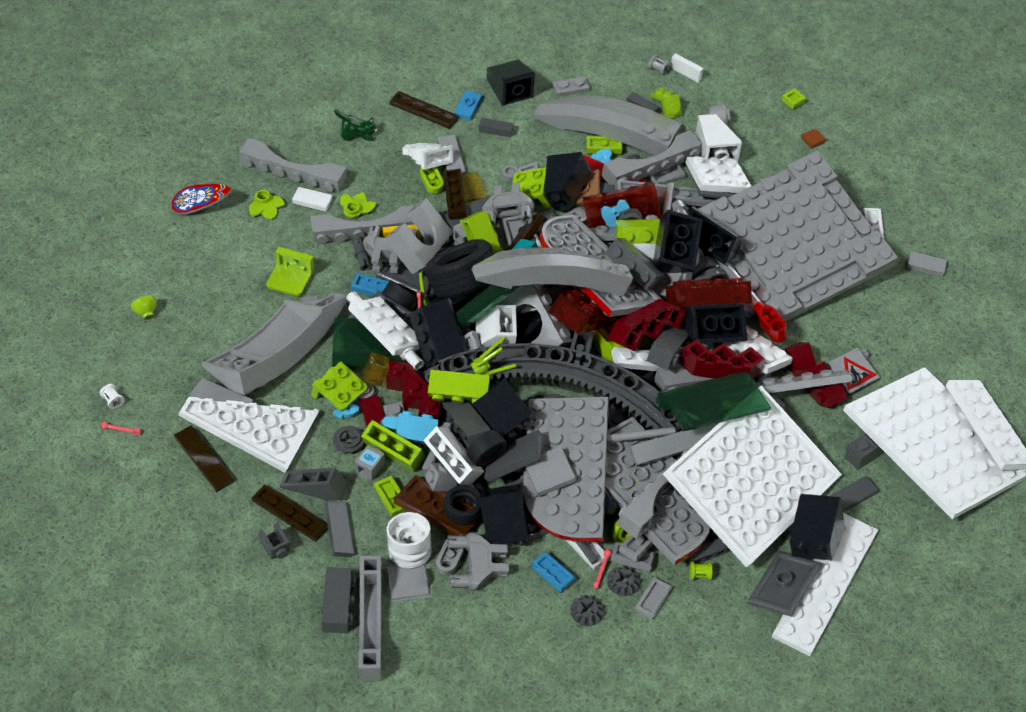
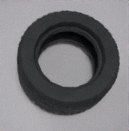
[425,239,495,299]

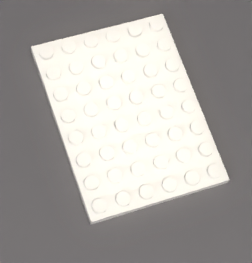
[843,367,1026,519]
[663,386,842,567]

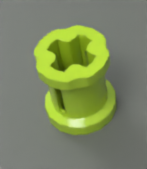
[689,561,712,580]

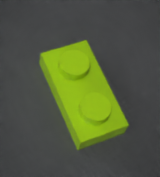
[586,136,622,154]
[373,476,406,518]

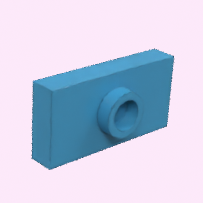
[454,90,482,121]
[351,273,389,296]
[531,551,575,593]

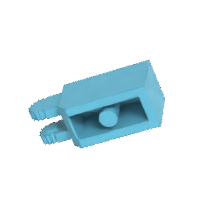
[380,411,438,445]

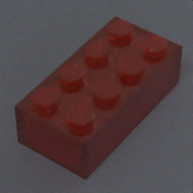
[582,181,661,228]
[666,278,752,309]
[548,289,610,335]

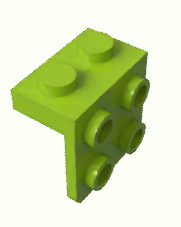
[511,167,552,208]
[266,247,314,297]
[311,362,367,411]

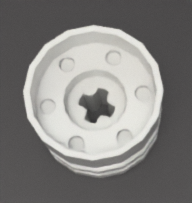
[386,512,432,568]

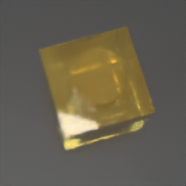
[363,352,389,386]

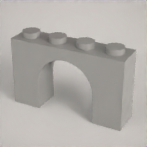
[384,198,453,274]
[495,284,572,358]

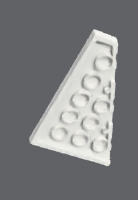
[178,397,319,473]

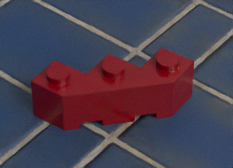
[608,299,686,351]
[679,339,765,382]
[783,342,847,407]
[386,361,441,425]

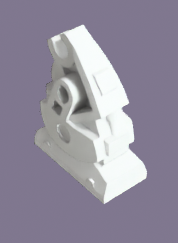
[403,143,453,170]

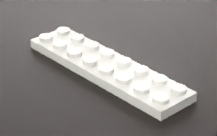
[772,513,878,656]

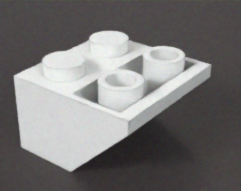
[475,305,517,347]

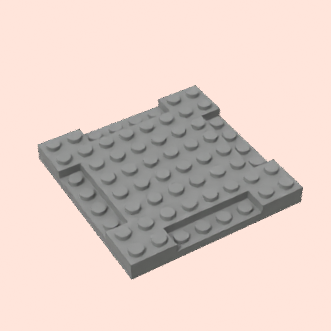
[699,150,898,322]

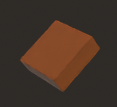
[801,128,826,149]

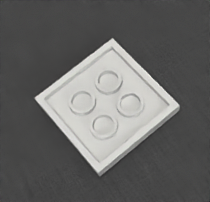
[686,156,751,193]

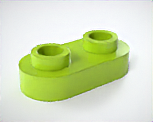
[420,167,444,194]

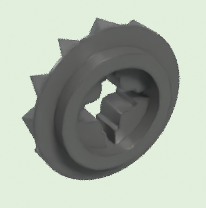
[333,426,364,454]
[607,565,640,596]
[570,594,604,626]

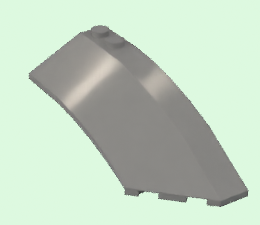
[533,95,682,156]
[472,247,633,297]
[202,292,347,395]

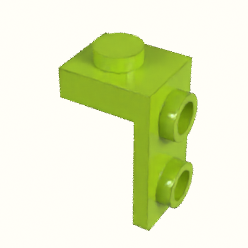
[650,88,682,118]

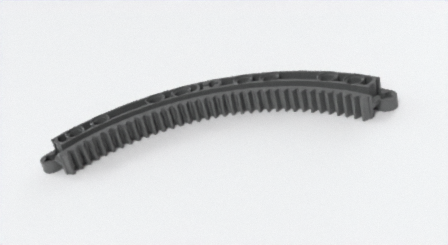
[425,343,694,460]

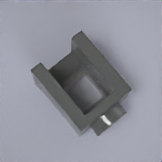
[259,523,290,559]

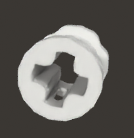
[100,384,125,410]

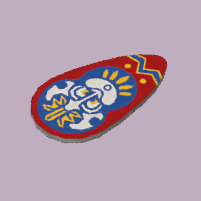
[171,184,232,215]

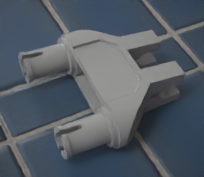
[482,182,535,229]
[363,225,417,273]
[447,532,509,591]

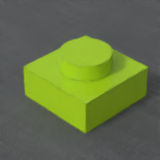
[781,88,806,110]

